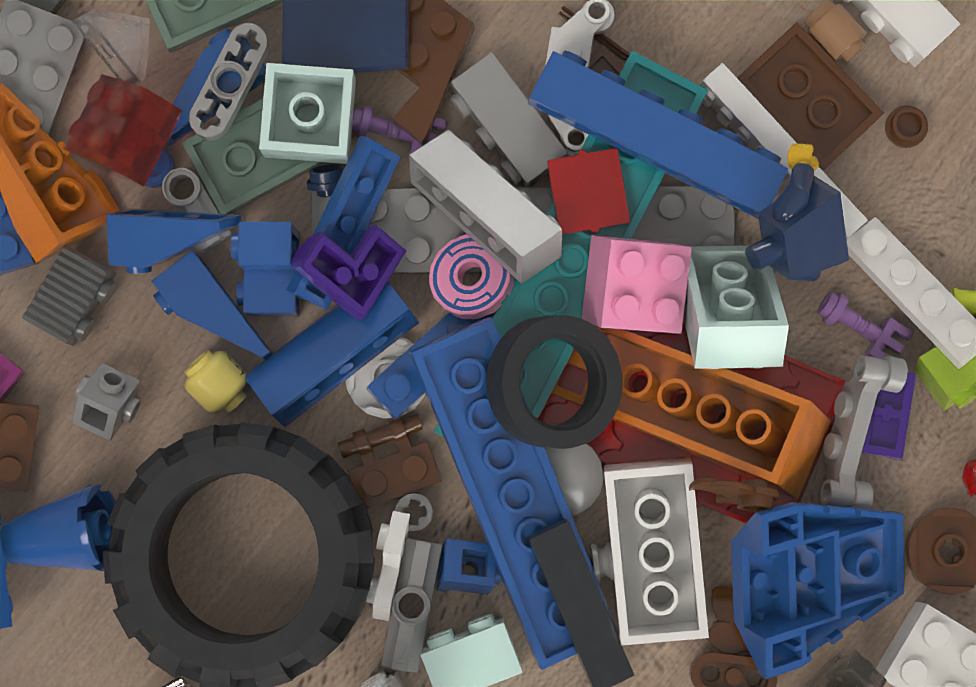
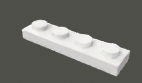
[847,217,976,369]

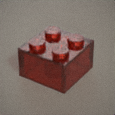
[64,74,183,187]

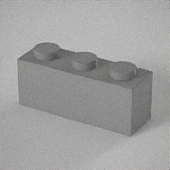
[449,52,568,188]

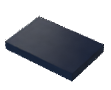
[282,0,409,73]

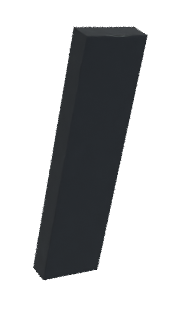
[526,518,635,687]

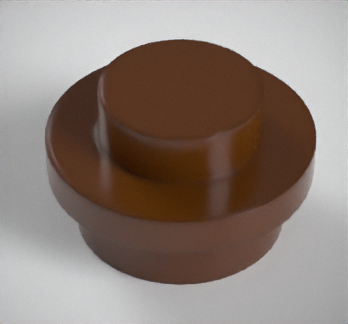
[885,105,928,148]

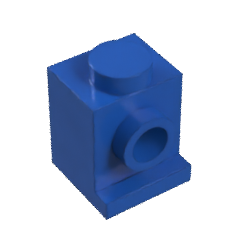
[436,538,501,595]

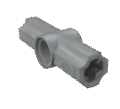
[381,537,443,673]

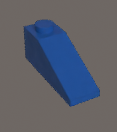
[157,29,266,147]
[106,208,241,274]
[151,250,273,359]

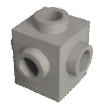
[72,363,141,441]

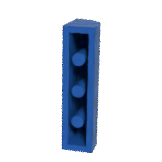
[245,282,419,427]

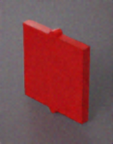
[547,148,630,235]

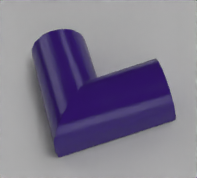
[291,224,407,320]

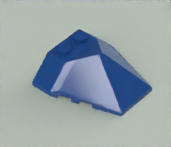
[731,502,904,679]

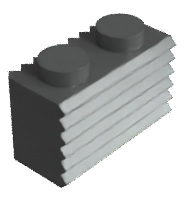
[22,245,117,346]

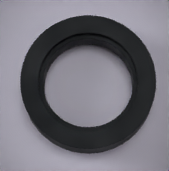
[486,315,622,449]

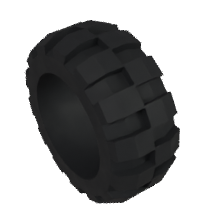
[103,422,375,687]

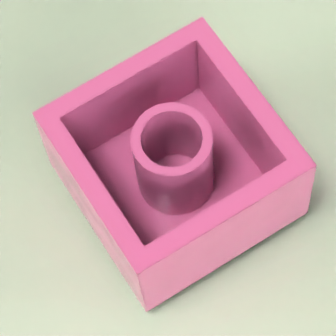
[582,235,692,334]

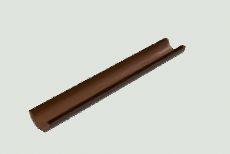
[559,5,631,62]

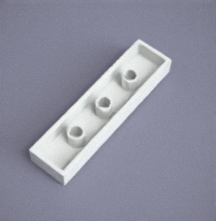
[700,63,868,239]

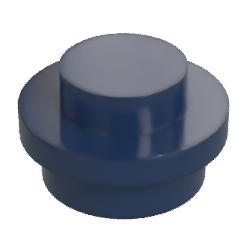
[306,164,343,197]

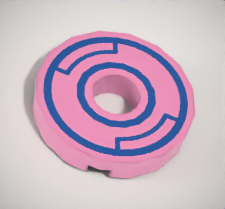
[429,234,514,319]

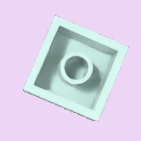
[259,63,356,164]
[420,613,523,687]

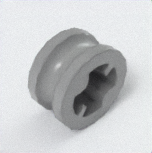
[395,493,434,532]
[590,542,615,582]

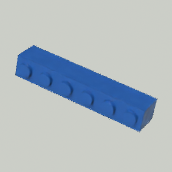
[528,50,789,219]

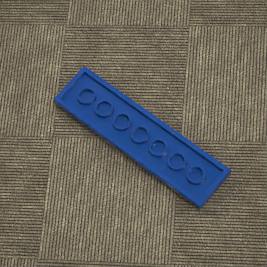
[409,317,619,670]

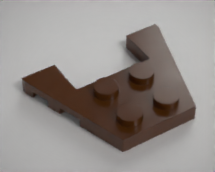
[393,0,475,146]

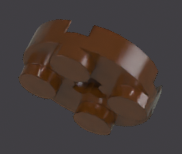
[905,508,976,595]

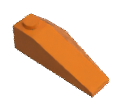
[0,83,120,264]

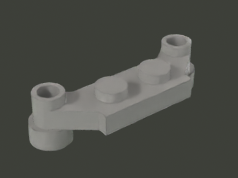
[820,355,908,509]

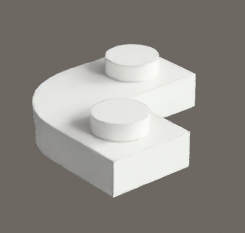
[366,511,410,621]

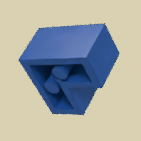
[231,222,300,317]

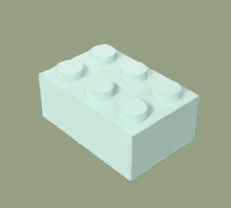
[683,245,789,369]

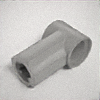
[162,168,232,253]

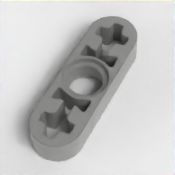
[189,23,270,141]

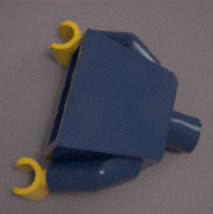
[745,144,849,281]

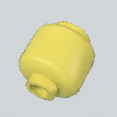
[184,349,247,413]

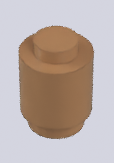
[804,0,867,62]

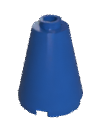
[0,484,116,571]

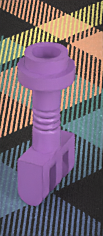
[352,105,447,155]
[817,292,913,359]

